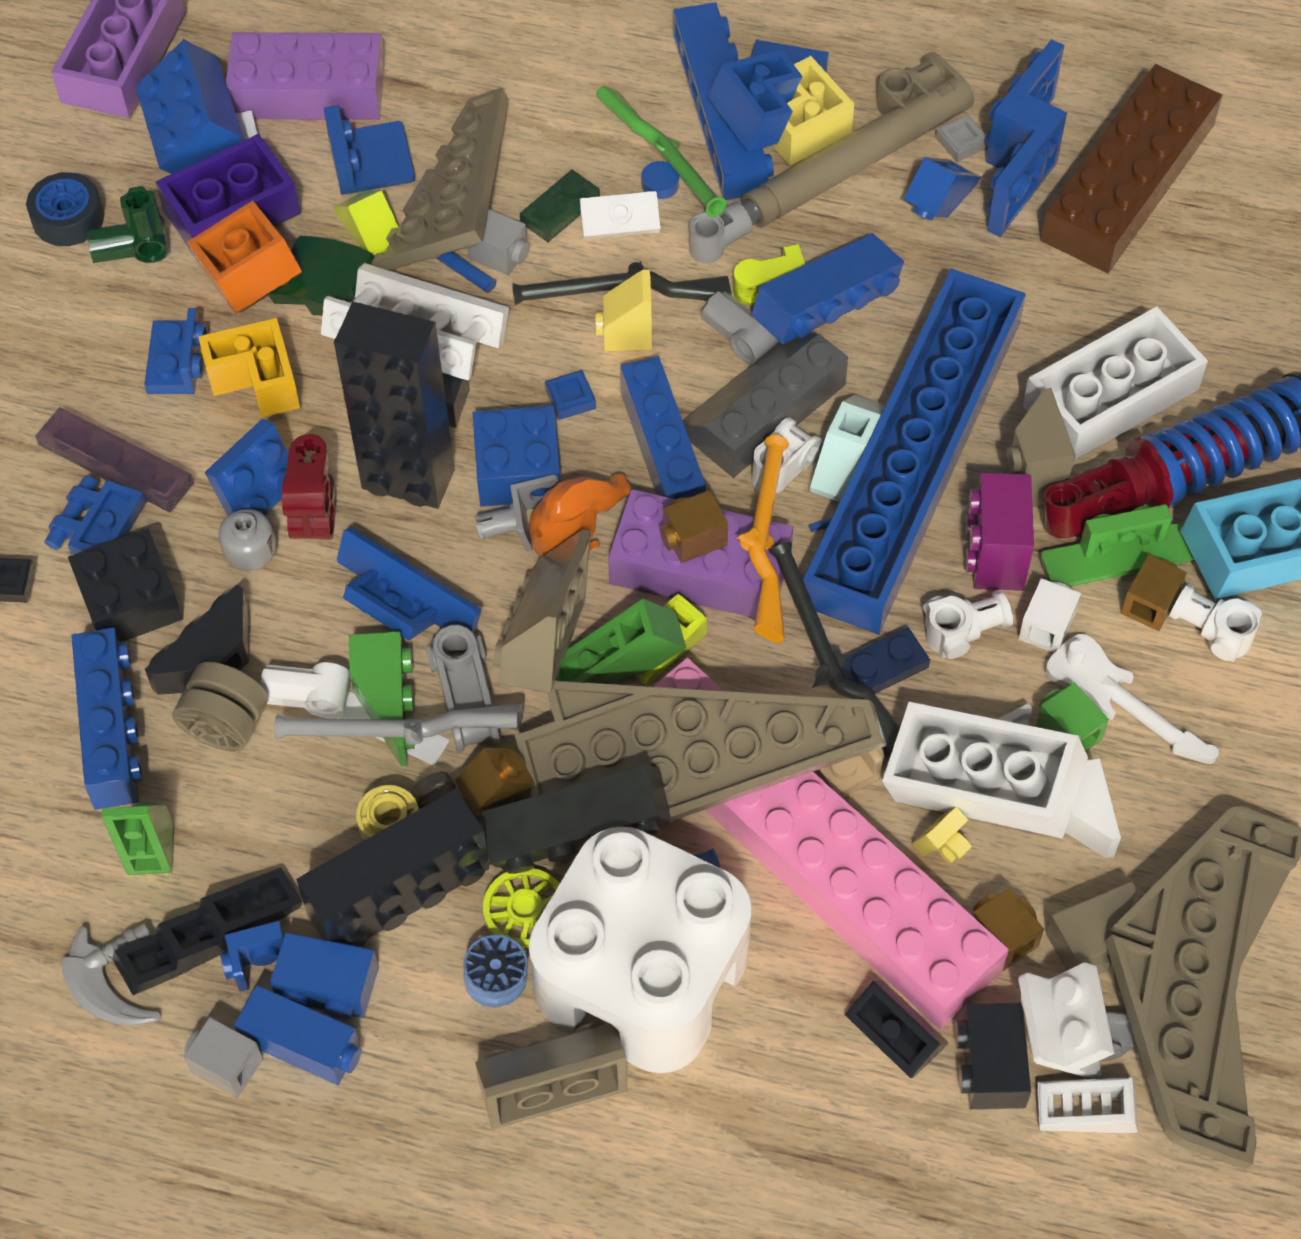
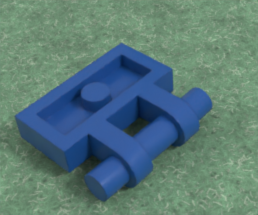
[44,475,146,554]

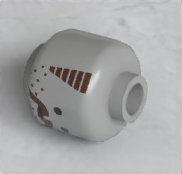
[219,509,276,571]

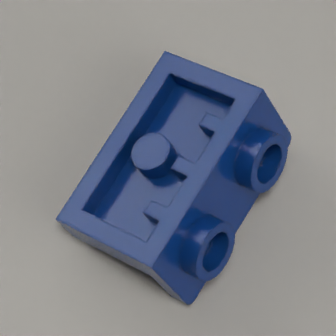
[144,308,207,394]

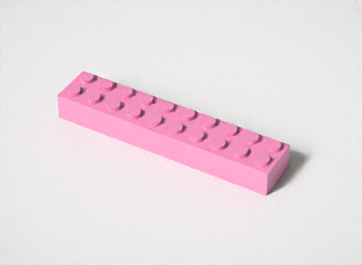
[653,658,1009,1030]

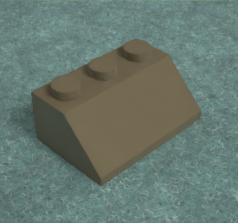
[475,1023,628,1130]

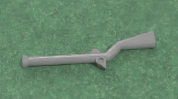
[274,703,523,745]

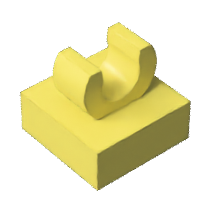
[911,807,971,864]

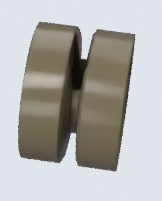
[172,662,268,752]

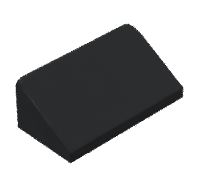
[844,980,948,1078]

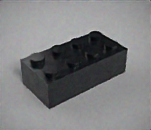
[296,789,489,948]

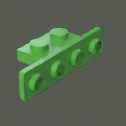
[1040,504,1195,587]

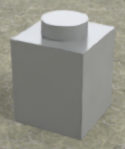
[468,209,530,276]
[183,1017,263,1098]

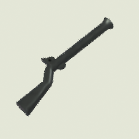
[512,261,732,306]
[768,542,900,758]

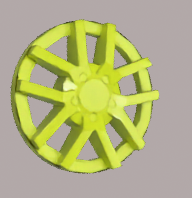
[483,868,560,951]

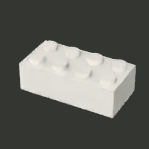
[1023,307,1208,461]
[882,702,1088,839]

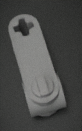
[426,625,500,752]

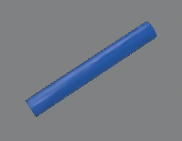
[436,251,496,293]

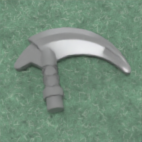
[62,923,161,1025]

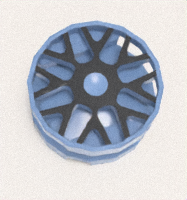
[463,935,528,1008]

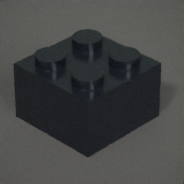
[68,528,183,643]

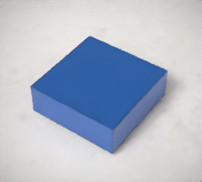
[545,370,596,420]

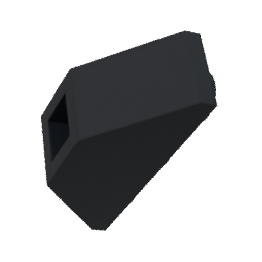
[145,585,249,695]

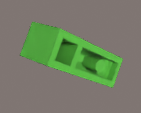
[556,599,686,684]
[102,802,174,875]

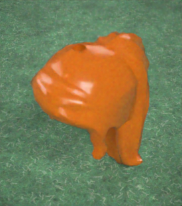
[529,474,632,558]

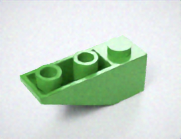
[349,632,415,766]

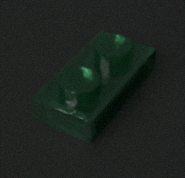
[520,169,600,243]

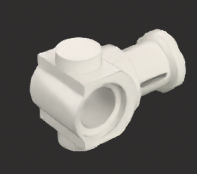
[1170,584,1262,663]
[923,590,1013,659]

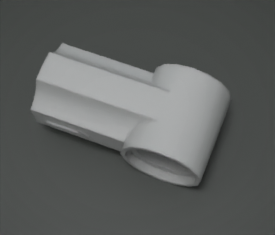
[702,291,779,365]

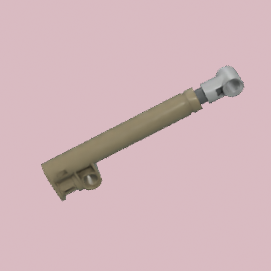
[689,51,974,263]

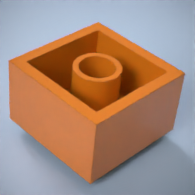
[187,200,302,314]

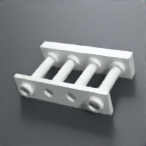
[321,263,509,381]

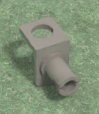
[475,475,560,551]

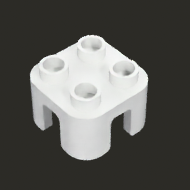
[529,827,751,1073]

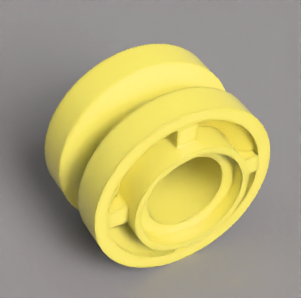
[356,785,419,841]

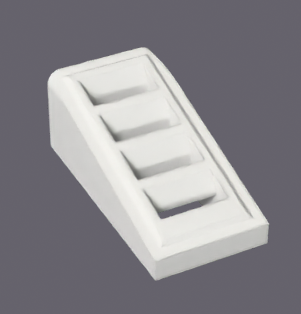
[1037,1077,1138,1133]

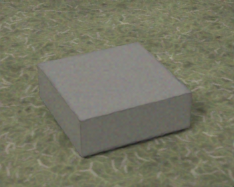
[936,115,988,162]

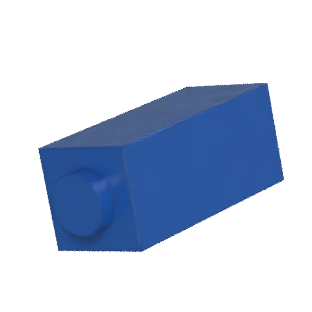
[234,985,362,1085]

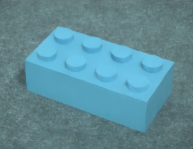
[1180,479,1301,600]

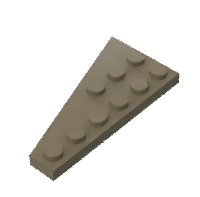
[371,87,509,271]

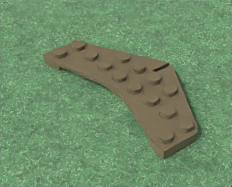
[1105,806,1301,1169]

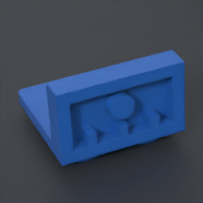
[323,105,415,195]

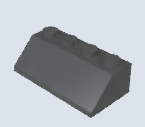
[683,334,848,478]

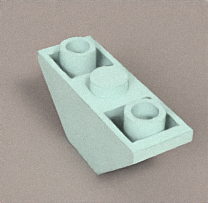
[809,395,886,502]

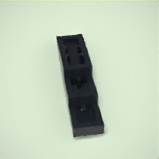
[112,868,302,996]

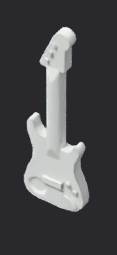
[1045,634,1219,764]

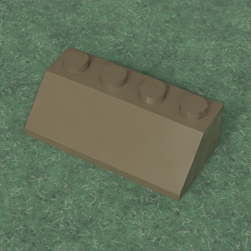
[493,529,591,693]

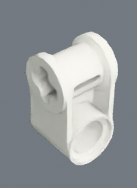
[751,417,823,494]

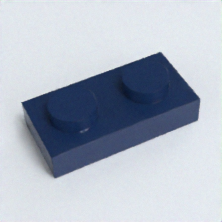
[841,627,930,694]

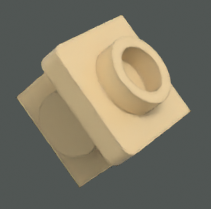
[815,748,884,798]

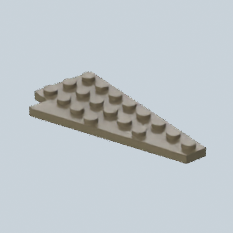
[515,681,887,863]

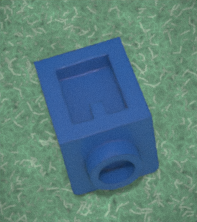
[220,921,284,992]

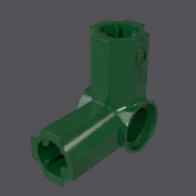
[87,186,168,263]

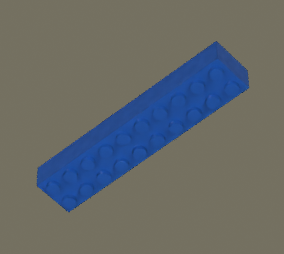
[803,268,1026,635]

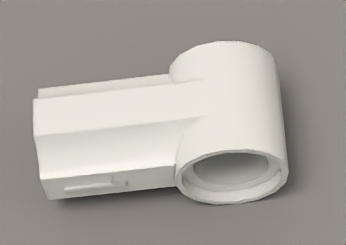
[260,662,350,719]

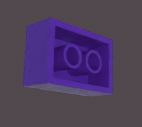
[156,134,301,261]

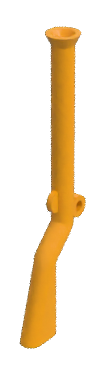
[737,435,789,643]

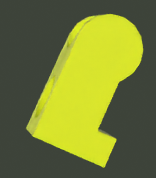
[733,244,805,305]

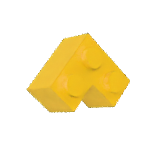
[198,318,300,418]

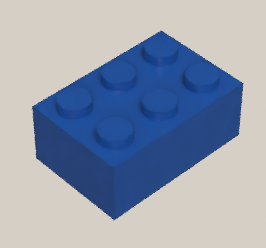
[135,39,243,174]

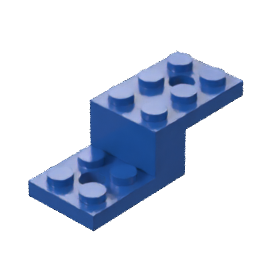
[985,39,1067,237]

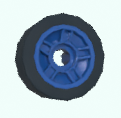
[26,172,104,246]

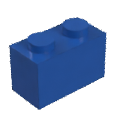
[270,933,379,1019]

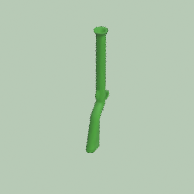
[596,86,727,217]

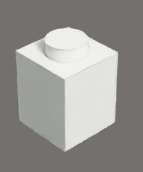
[1018,578,1081,653]

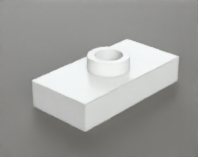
[580,191,661,240]

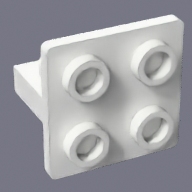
[1018,962,1115,1079]

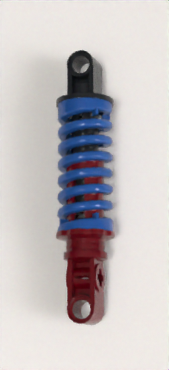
[1044,371,1301,538]

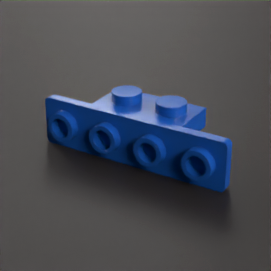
[337,527,481,641]

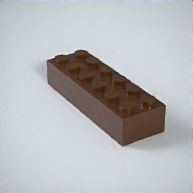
[1040,64,1223,274]

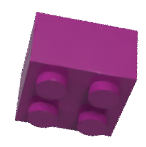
[965,473,1034,591]

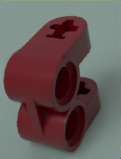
[282,434,336,540]

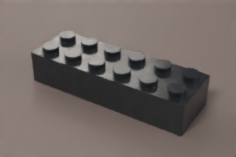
[334,301,455,509]

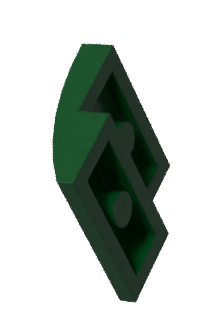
[268,236,374,316]

